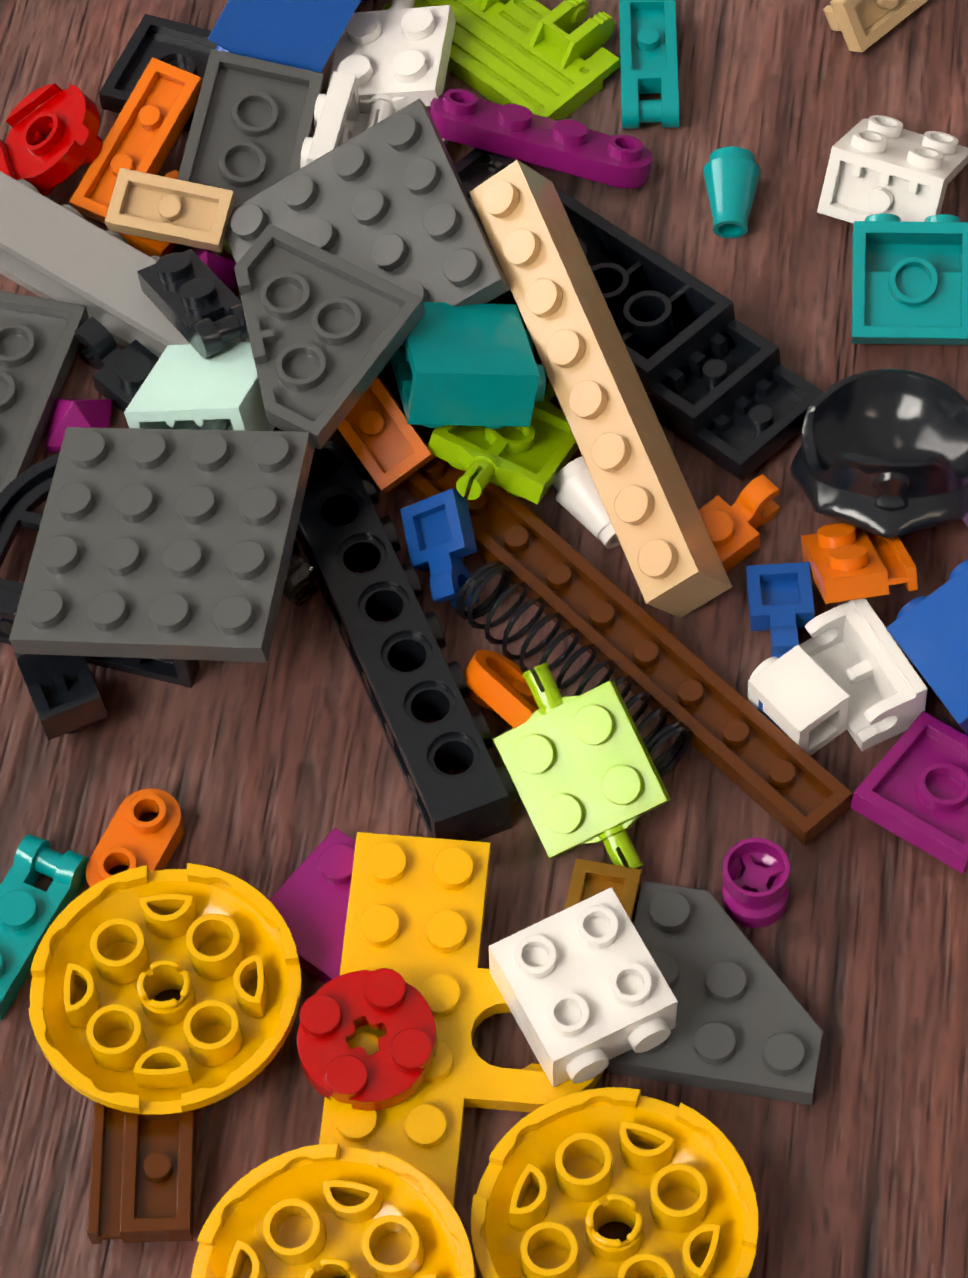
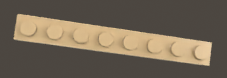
[469,160,732,618]

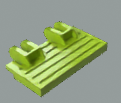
[382,0,620,121]

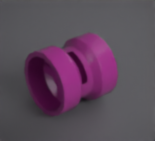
[722,837,790,928]

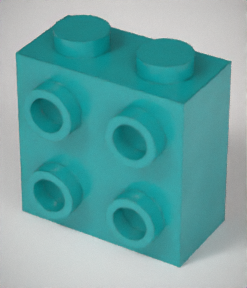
[390,302,546,429]

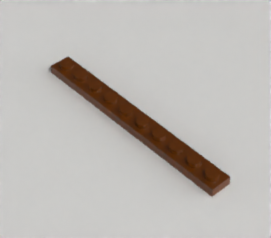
[400,425,853,846]

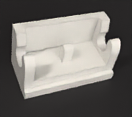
[799,598,927,751]

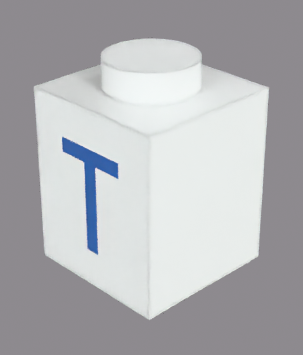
[748,645,850,756]

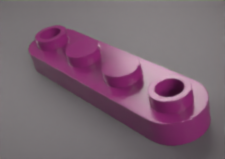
[430,89,653,188]

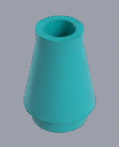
[703,146,761,238]

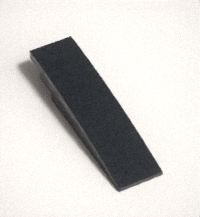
[454,148,823,481]

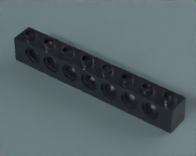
[273,427,517,841]

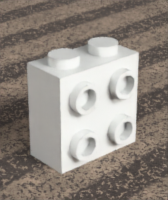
[489,887,678,1087]

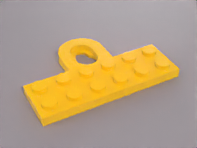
[319,832,604,1208]

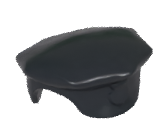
[790,369,968,539]

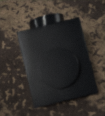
[14,652,109,740]

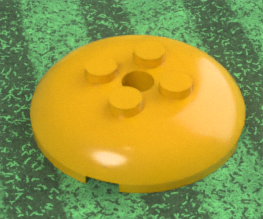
[28,863,301,1115]
[471,1087,759,1278]
[191,1143,476,1278]

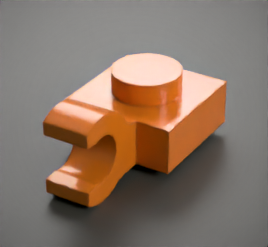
[699,474,780,573]

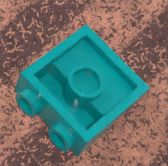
[851,214,968,345]

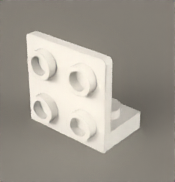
[817,115,968,223]

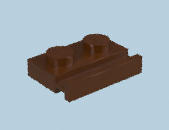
[87,1103,197,1244]

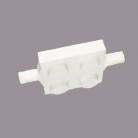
[326,0,456,130]

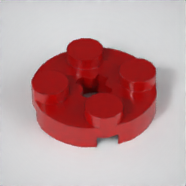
[0,83,103,196]
[297,968,437,1111]

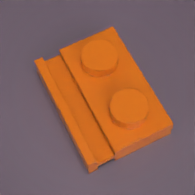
[801,523,918,604]

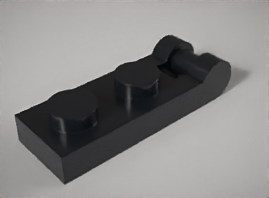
[137,249,250,359]

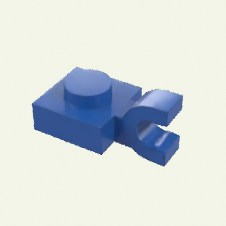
[400,488,480,609]
[746,562,815,658]

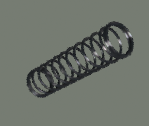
[456,561,691,778]

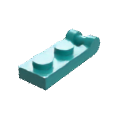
[619,0,679,130]
[0,834,89,1020]

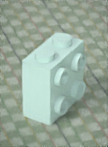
[124,341,275,431]

